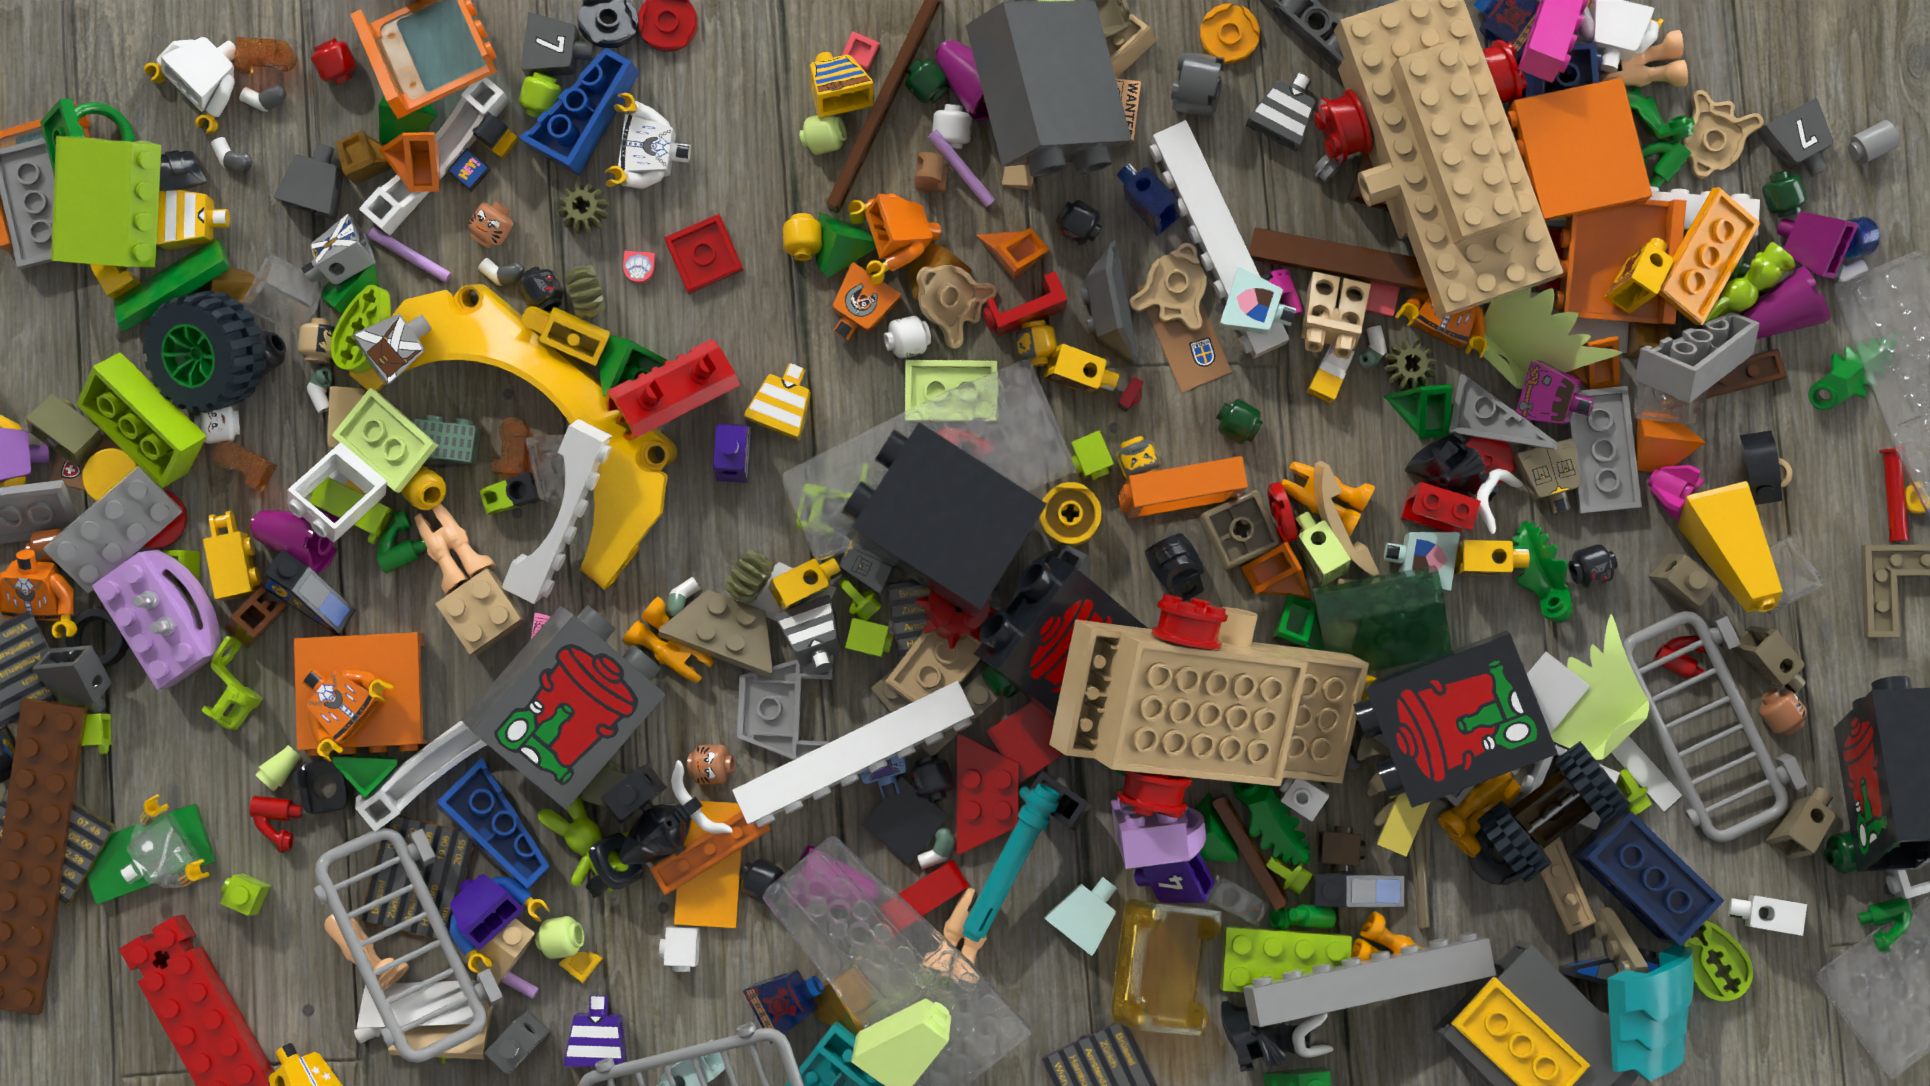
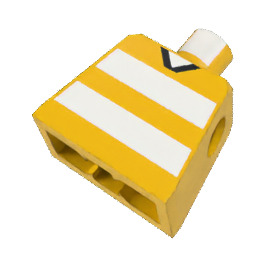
[156,190,230,250]
[744,363,811,441]

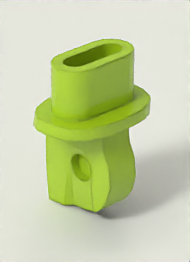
[838,576,882,621]
[1616,767,1652,815]
[1266,856,1312,894]

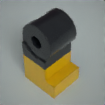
[472,111,519,160]

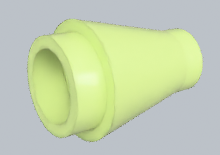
[256,745,302,791]

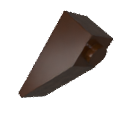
[225,587,290,648]

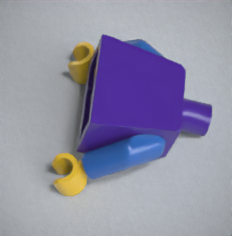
[449,874,550,973]

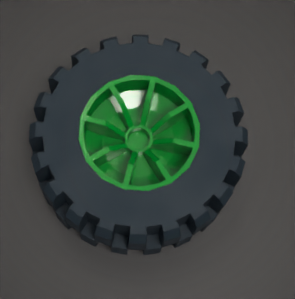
[143,291,266,413]

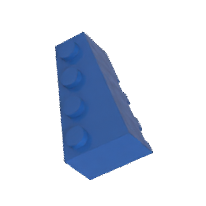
[519,48,640,176]
[437,758,549,891]

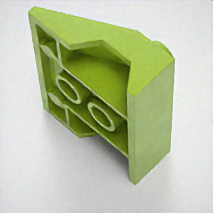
[51,136,161,267]

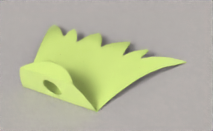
[1483,288,1623,389]
[1551,614,1649,760]

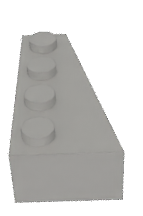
[1635,312,1760,403]

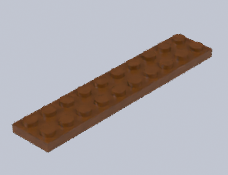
[0,698,88,1015]

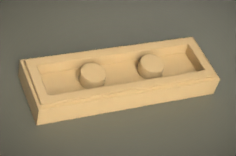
[1539,837,1597,935]

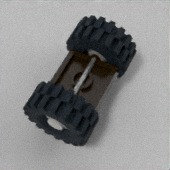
[1477,741,1631,883]

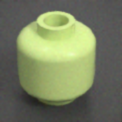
[799,115,847,155]
[535,916,584,959]

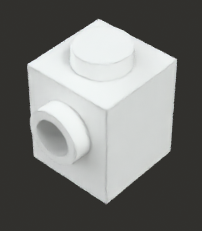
[1279,778,1329,821]
[659,926,700,972]

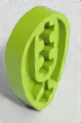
[330,285,391,373]
[1682,920,1753,1001]

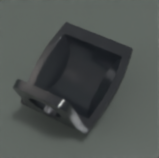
[159,150,207,191]
[1144,533,1204,602]

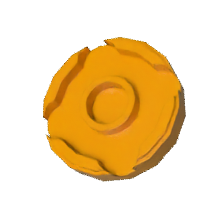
[1199,3,1260,65]

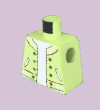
[1295,512,1351,587]

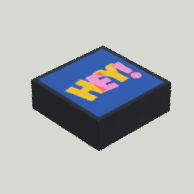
[447,148,491,192]

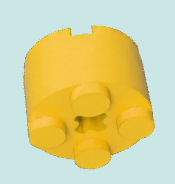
[1039,482,1102,547]

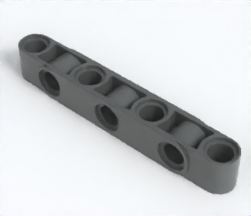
[1260,0,1344,70]

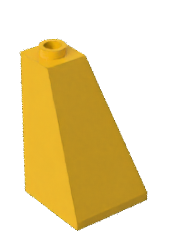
[1678,481,1783,613]

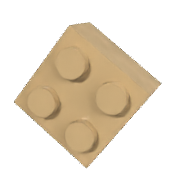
[435,568,527,656]

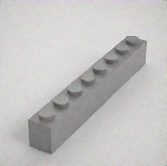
[1243,932,1496,1027]

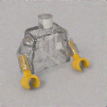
[120,794,209,888]

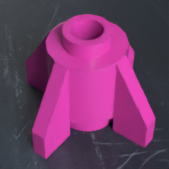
[1648,465,1704,520]

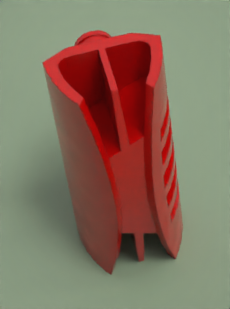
[606,339,740,441]

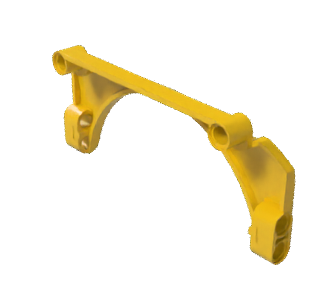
[349,284,677,590]

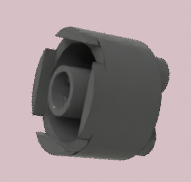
[1171,52,1225,118]

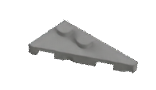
[1449,374,1558,450]

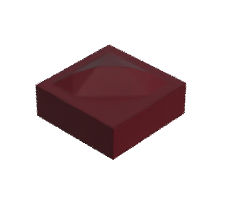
[1117,377,1144,412]

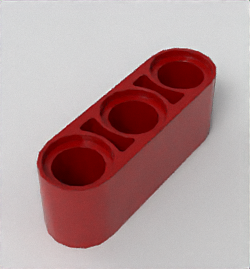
[877,859,970,933]

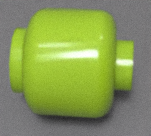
[518,72,562,118]

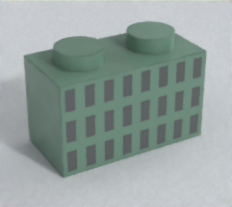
[414,415,481,466]

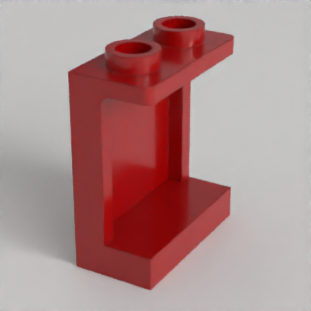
[983,271,1067,338]
[1400,482,1481,536]

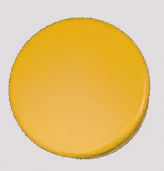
[82,448,138,501]

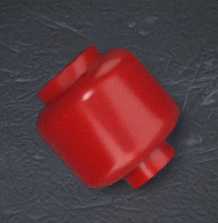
[311,38,357,85]

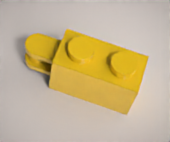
[522,306,610,366]
[203,510,261,601]

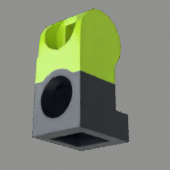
[479,472,544,515]

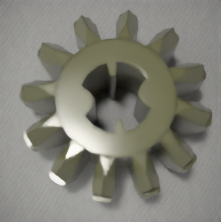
[557,182,609,234]
[565,265,606,318]
[1383,339,1436,391]
[725,550,774,604]

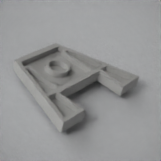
[737,655,834,760]

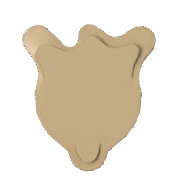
[1682,90,1764,179]
[1129,243,1207,332]
[917,265,997,349]

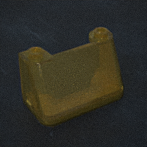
[1111,899,1221,1037]

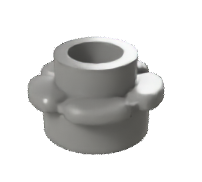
[1314,155,1342,183]

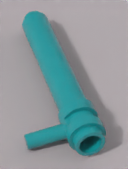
[962,783,1060,942]

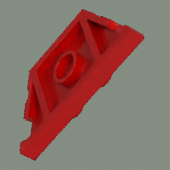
[957,734,1020,854]

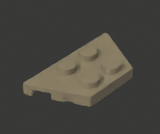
[658,589,772,678]

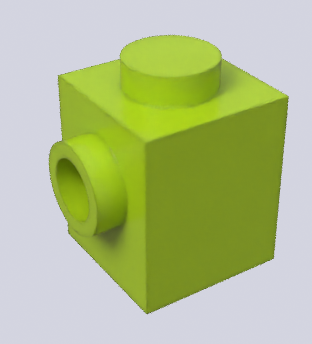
[1070,430,1114,481]
[845,618,894,658]
[220,873,271,916]

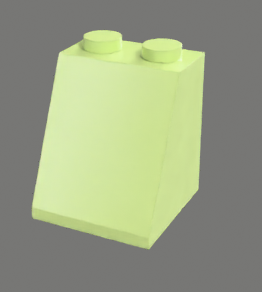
[851,998,951,1086]

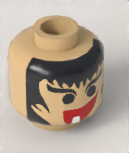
[297,318,335,364]

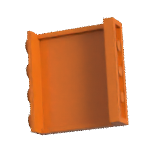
[1506,77,1652,221]
[1554,199,1687,326]
[294,632,427,756]

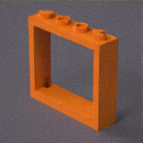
[1118,456,1248,519]

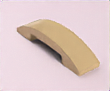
[1314,461,1380,576]

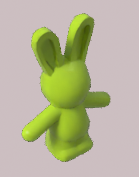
[1704,242,1796,323]
[538,796,629,893]

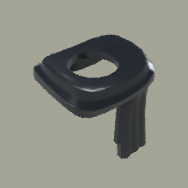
[293,760,348,814]
[586,833,643,898]

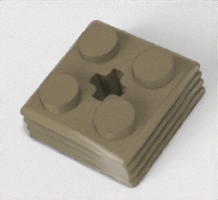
[1200,490,1282,570]

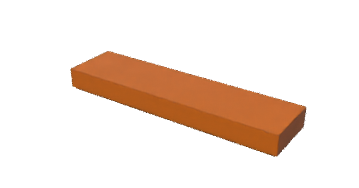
[649,811,772,895]

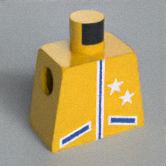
[269,1043,343,1086]

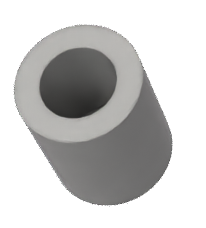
[1848,120,1900,164]

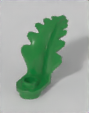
[1625,86,1695,141]
[1808,337,1898,410]
[1512,521,1573,623]
[1233,782,1311,865]

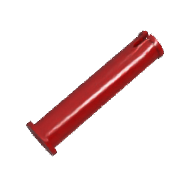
[1879,448,1910,542]

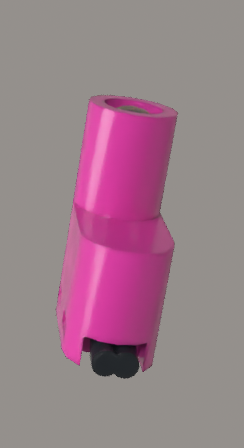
[1261,269,1304,316]

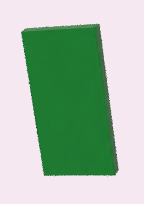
[113,237,230,332]
[86,804,217,905]

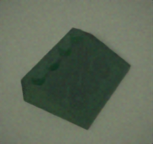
[1313,565,1452,672]

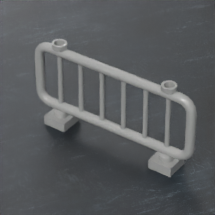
[1622,611,1808,843]
[313,827,503,1063]
[579,1022,804,1086]

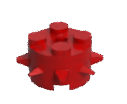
[915,591,998,649]

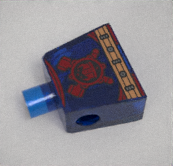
[1473,0,1540,54]
[1117,164,1180,236]
[743,970,824,1044]

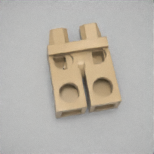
[1301,272,1371,359]

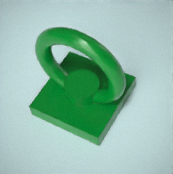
[40,98,135,177]

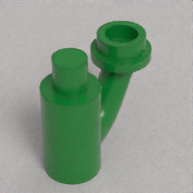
[1641,141,1692,188]
[376,510,427,574]
[1857,897,1913,953]
[1269,904,1336,930]

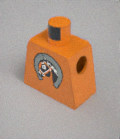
[832,262,902,341]

